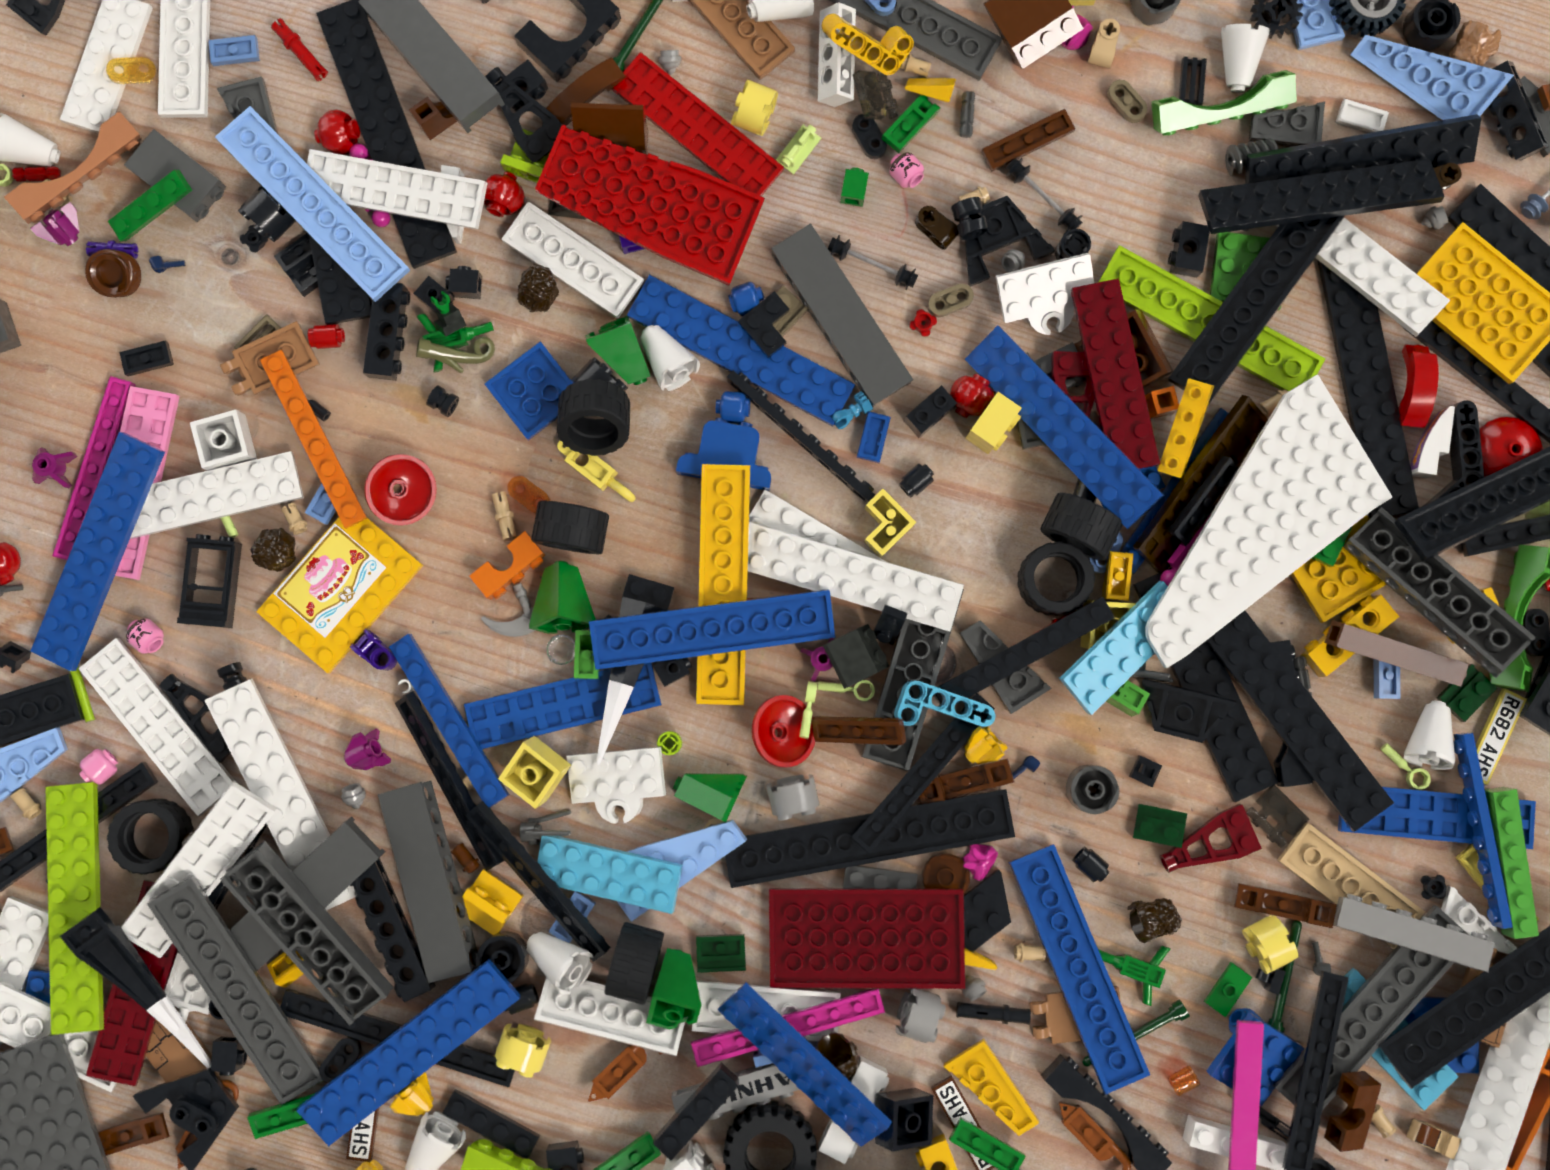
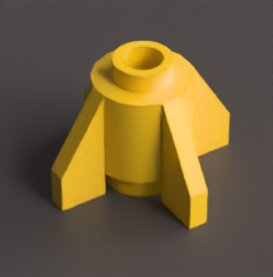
[964,726,1008,764]
[389,1072,434,1116]

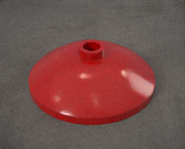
[1479,417,1543,477]
[364,454,437,526]
[752,695,815,768]

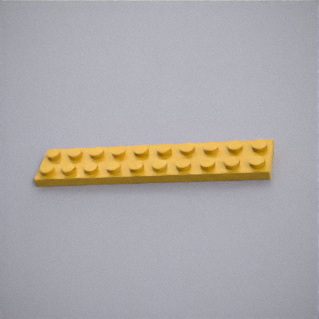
[696,464,750,705]

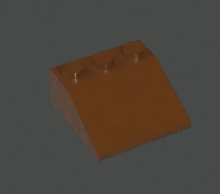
[983,0,1083,69]
[571,102,649,155]
[1074,309,1173,388]

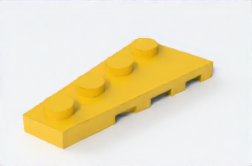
[943,1038,1039,1136]

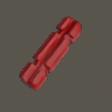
[12,167,61,182]

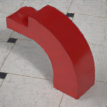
[1398,344,1439,428]

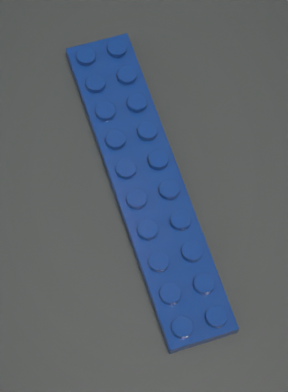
[627,275,855,427]
[965,325,1164,529]
[30,432,165,671]
[589,590,836,670]
[1009,844,1150,1094]
[297,959,520,1146]

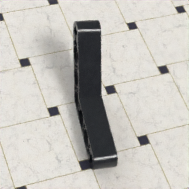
[1422,400,1484,507]

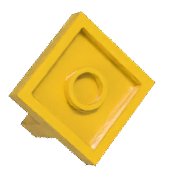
[456,869,524,935]

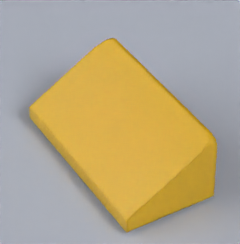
[267,951,304,988]

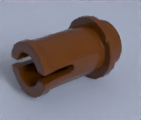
[451,843,480,874]

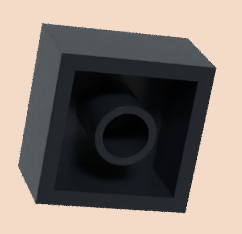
[875,1088,934,1152]

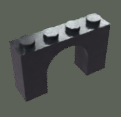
[514,0,621,82]

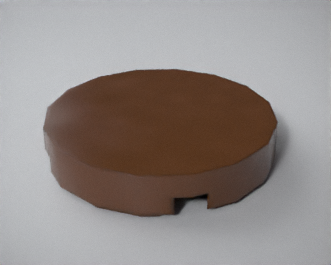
[922,853,970,893]

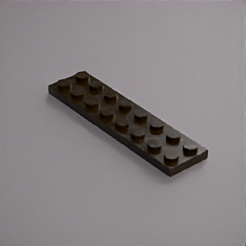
[1133,395,1268,574]

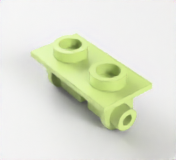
[776,125,822,175]

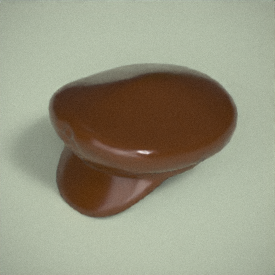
[85,249,141,298]

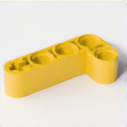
[821,13,914,75]

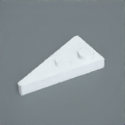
[1441,886,1517,954]

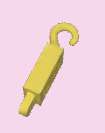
[557,441,636,502]

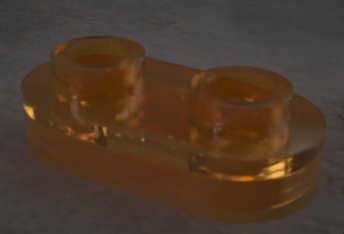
[507,476,551,514]

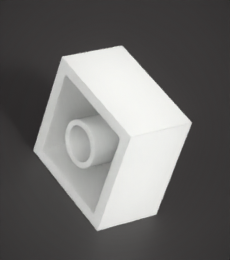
[190,410,257,471]

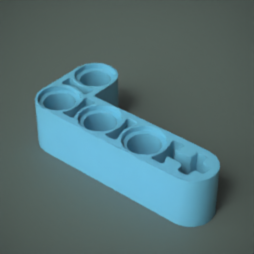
[894,681,996,727]

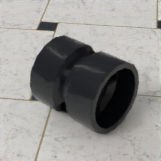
[951,197,990,240]
[1055,228,1091,260]

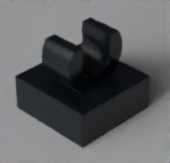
[0,641,31,673]
[1129,755,1162,787]
[1255,968,1286,995]

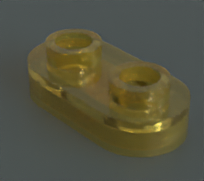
[106,57,156,84]

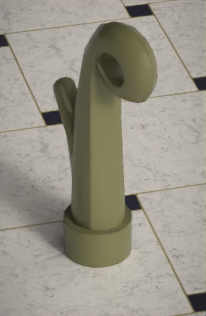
[416,337,495,373]

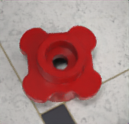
[909,309,937,337]

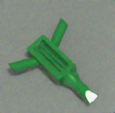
[417,314,494,373]
[1098,945,1171,1006]

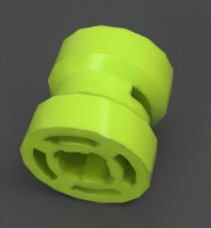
[657,731,682,755]

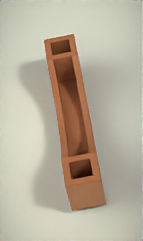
[4,111,142,224]

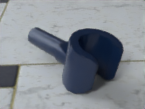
[149,256,186,273]
[1012,756,1040,779]

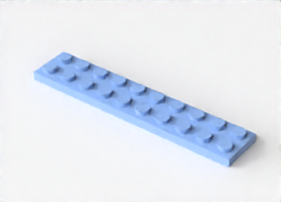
[215,106,410,302]

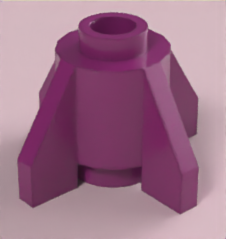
[30,202,80,246]
[32,447,78,489]
[800,638,834,682]
[344,729,391,771]

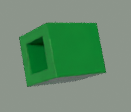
[840,168,869,207]

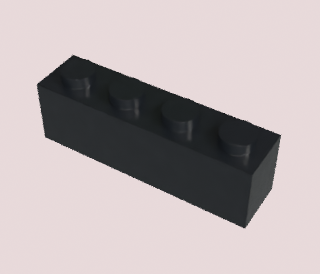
[653,1062,739,1161]

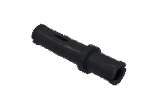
[956,1002,1031,1025]

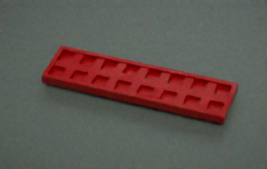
[612,52,784,196]

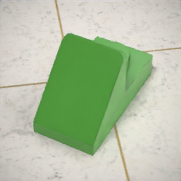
[574,630,599,679]

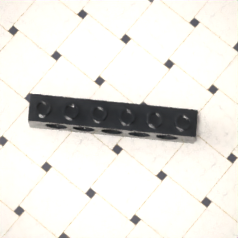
[350,858,436,1002]

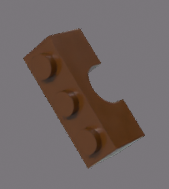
[409,96,457,140]
[1324,1071,1382,1152]

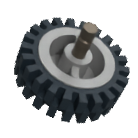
[1329,0,1406,37]

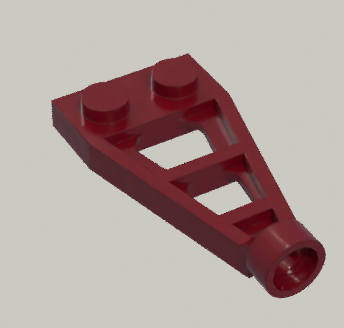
[1052,351,1094,418]
[1160,804,1262,873]

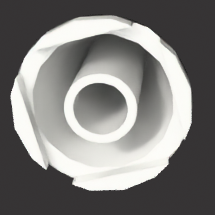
[746,0,814,22]
[1221,24,1270,92]
[0,113,60,167]
[640,325,700,391]
[1404,701,1455,770]
[527,932,593,995]
[404,1111,466,1170]

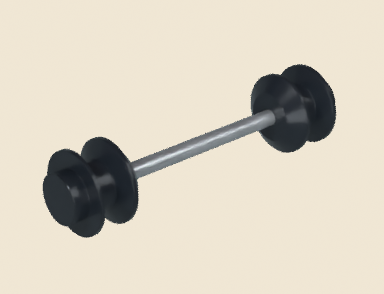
[1006,158,1083,233]
[828,235,918,290]

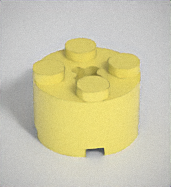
[731,80,778,136]
[1242,915,1298,974]
[495,1024,551,1078]

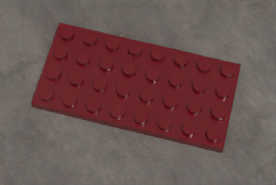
[769,888,965,989]

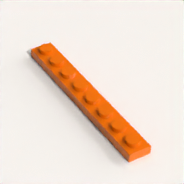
[260,349,368,529]

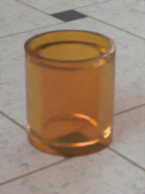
[1167,1065,1201,1097]

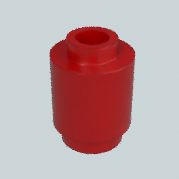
[308,324,345,349]

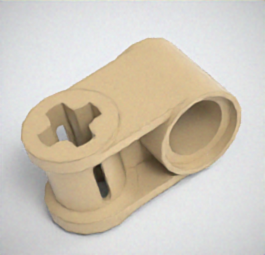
[1087,19,1120,69]

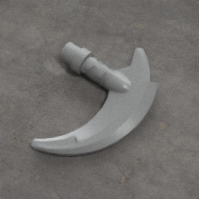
[481,583,535,637]

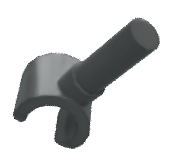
[0,584,24,597]
[1312,942,1331,976]

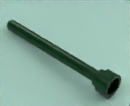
[613,0,663,72]
[1266,920,1302,1033]
[1082,999,1190,1067]

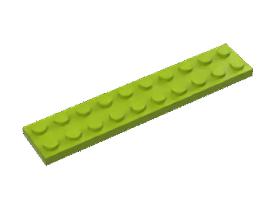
[1098,245,1325,392]
[46,782,104,1035]

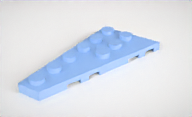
[1350,35,1514,120]
[0,727,68,803]
[617,820,747,922]

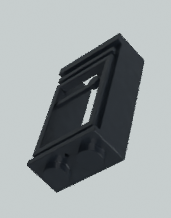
[177,534,242,629]

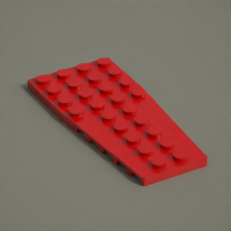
[535,125,765,286]

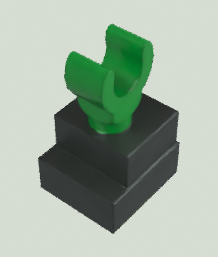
[431,291,466,336]

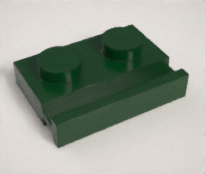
[1436,664,1497,722]
[1133,804,1188,848]
[696,934,746,973]

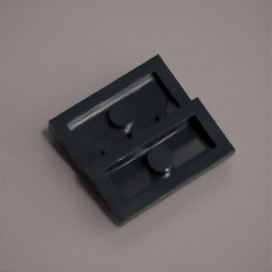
[274,233,318,297]

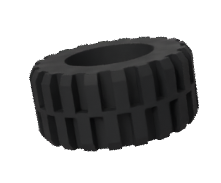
[723,1101,817,1170]

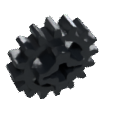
[1250,0,1303,39]

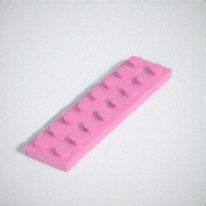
[115,386,180,580]

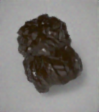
[517,264,559,313]
[250,528,296,572]
[1127,898,1182,943]
[816,1032,858,1080]

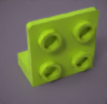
[500,129,550,183]

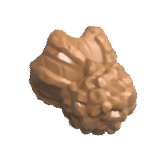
[1449,20,1502,66]

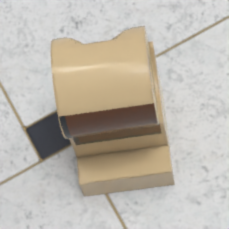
[1406,1118,1461,1160]

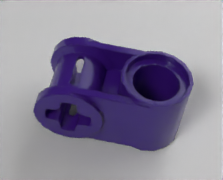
[350,628,397,671]

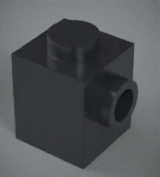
[445,266,483,299]
[413,276,455,314]
[653,658,692,687]
[211,1036,247,1076]

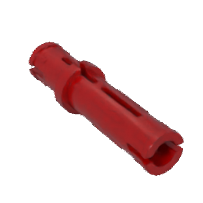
[271,18,328,81]

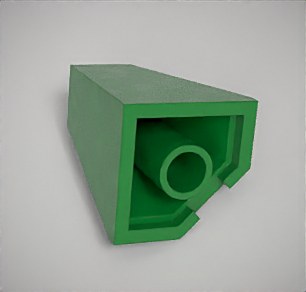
[585,316,651,385]
[529,561,596,634]
[672,773,747,822]
[646,948,702,1030]

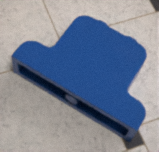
[676,418,771,491]

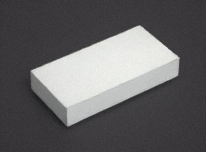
[1336,99,1389,133]

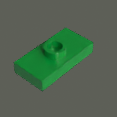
[1203,962,1253,1017]

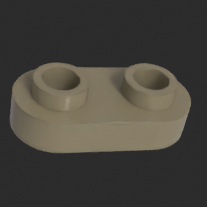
[1107,80,1147,123]
[928,284,974,317]

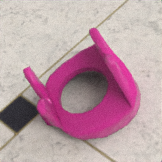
[1061,5,1093,50]
[963,844,998,881]

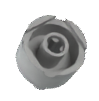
[766,774,819,821]
[895,989,946,1043]

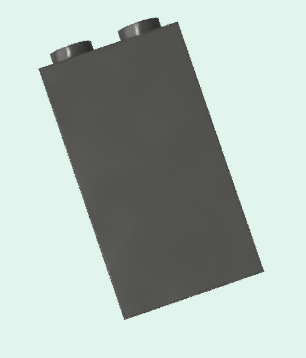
[124,129,226,222]

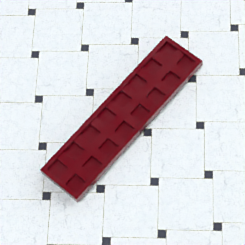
[1071,278,1160,469]
[85,880,177,1086]

